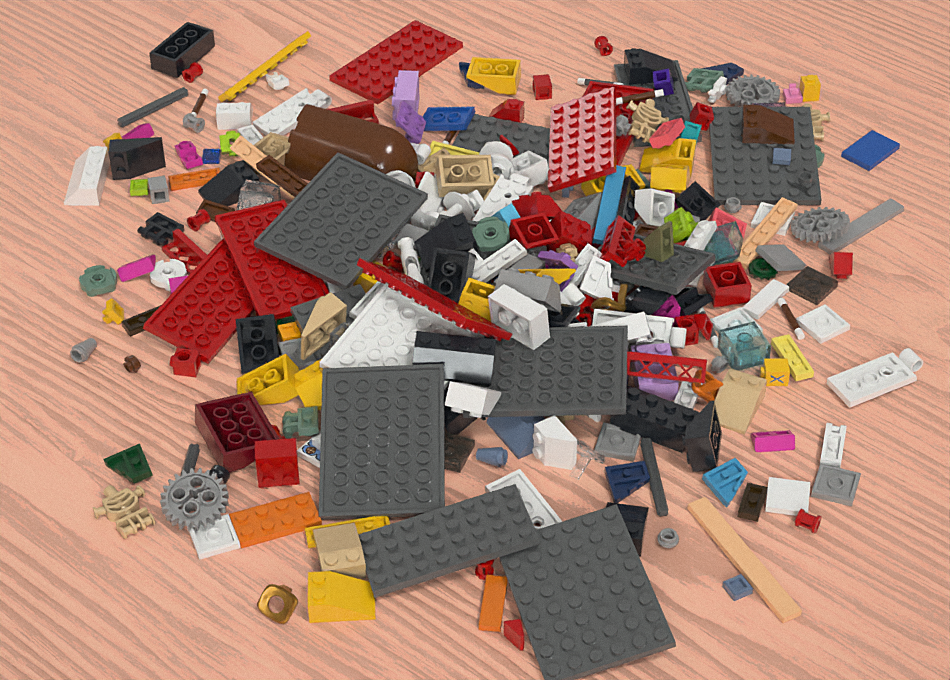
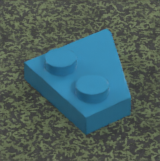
[702,458,748,507]

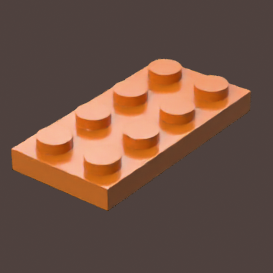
[229,492,322,549]

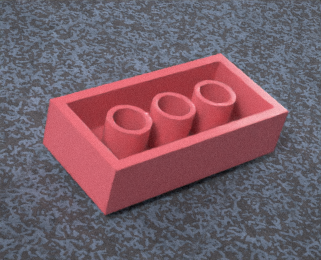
[649,118,685,149]

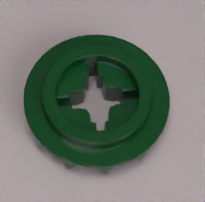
[749,258,778,280]

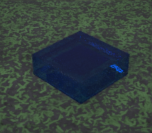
[202,149,221,164]

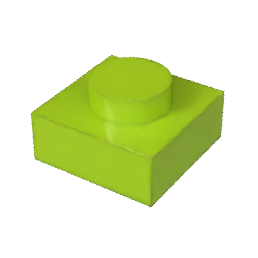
[130,179,149,196]

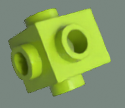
[219,131,240,156]

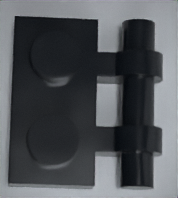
[137,212,185,246]

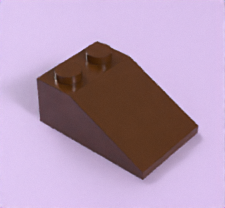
[742,105,795,144]

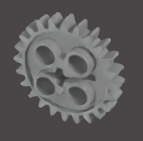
[726,74,780,107]
[791,207,850,243]
[160,468,229,531]

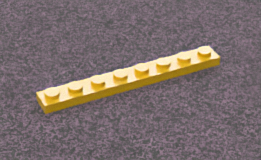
[218,31,311,102]

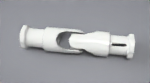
[397,237,425,285]

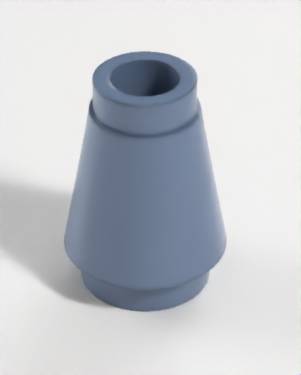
[476,447,508,467]

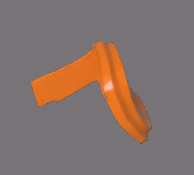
[691,369,723,403]

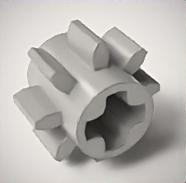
[616,115,631,136]

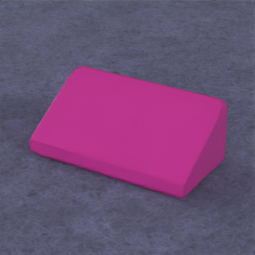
[122,123,155,139]
[117,254,156,282]
[751,430,795,452]

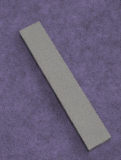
[818,198,904,255]

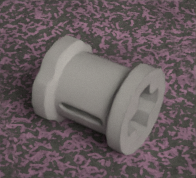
[182,113,205,133]

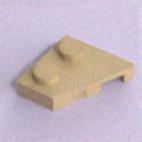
[418,148,450,175]

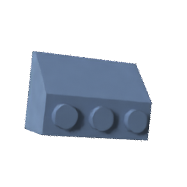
[487,416,545,459]

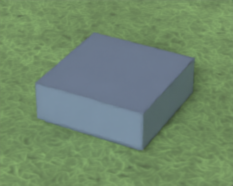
[772,148,791,165]
[722,574,753,601]

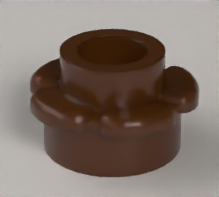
[123,355,141,373]

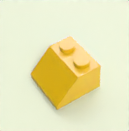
[294,358,323,410]

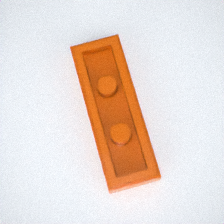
[168,167,220,191]
[479,575,508,632]

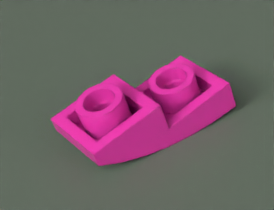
[174,141,203,169]

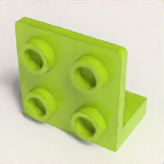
[664,207,707,251]

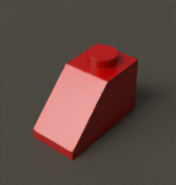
[489,99,525,123]
[829,252,853,279]

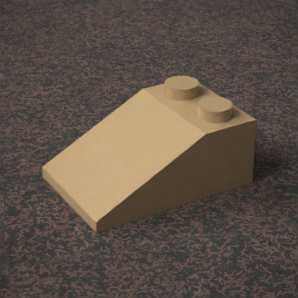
[246,132,291,174]
[435,155,495,197]
[301,292,347,361]
[715,368,767,435]
[313,523,366,579]

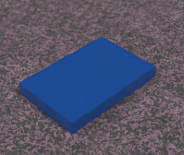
[423,107,476,131]
[841,130,900,171]

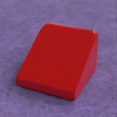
[500,135,519,156]
[694,314,713,340]
[504,619,525,651]

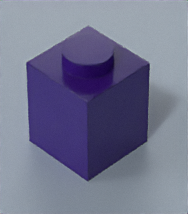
[653,69,674,96]

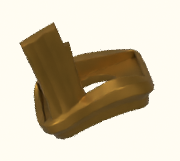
[591,284,628,312]
[257,584,298,624]

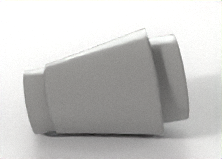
[70,338,97,362]

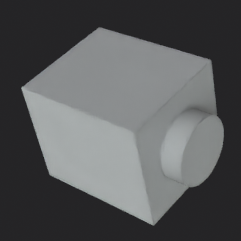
[148,175,170,204]

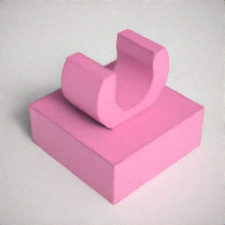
[783,83,803,104]

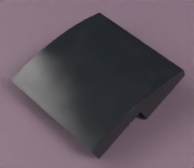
[672,287,713,316]

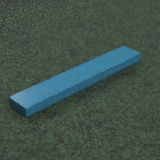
[592,165,626,245]

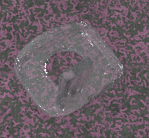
[569,439,605,480]

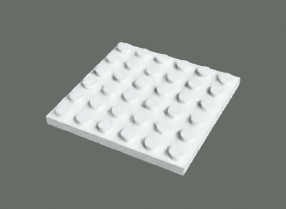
[319,284,484,390]

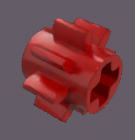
[623,238,646,262]

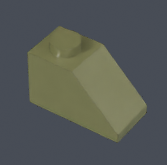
[644,221,674,262]

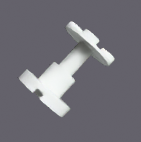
[479,141,514,180]
[419,192,475,231]

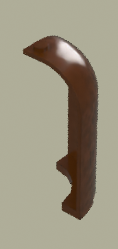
[284,104,420,182]

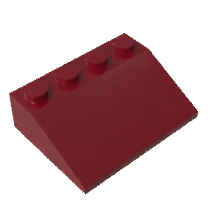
[195,391,279,472]

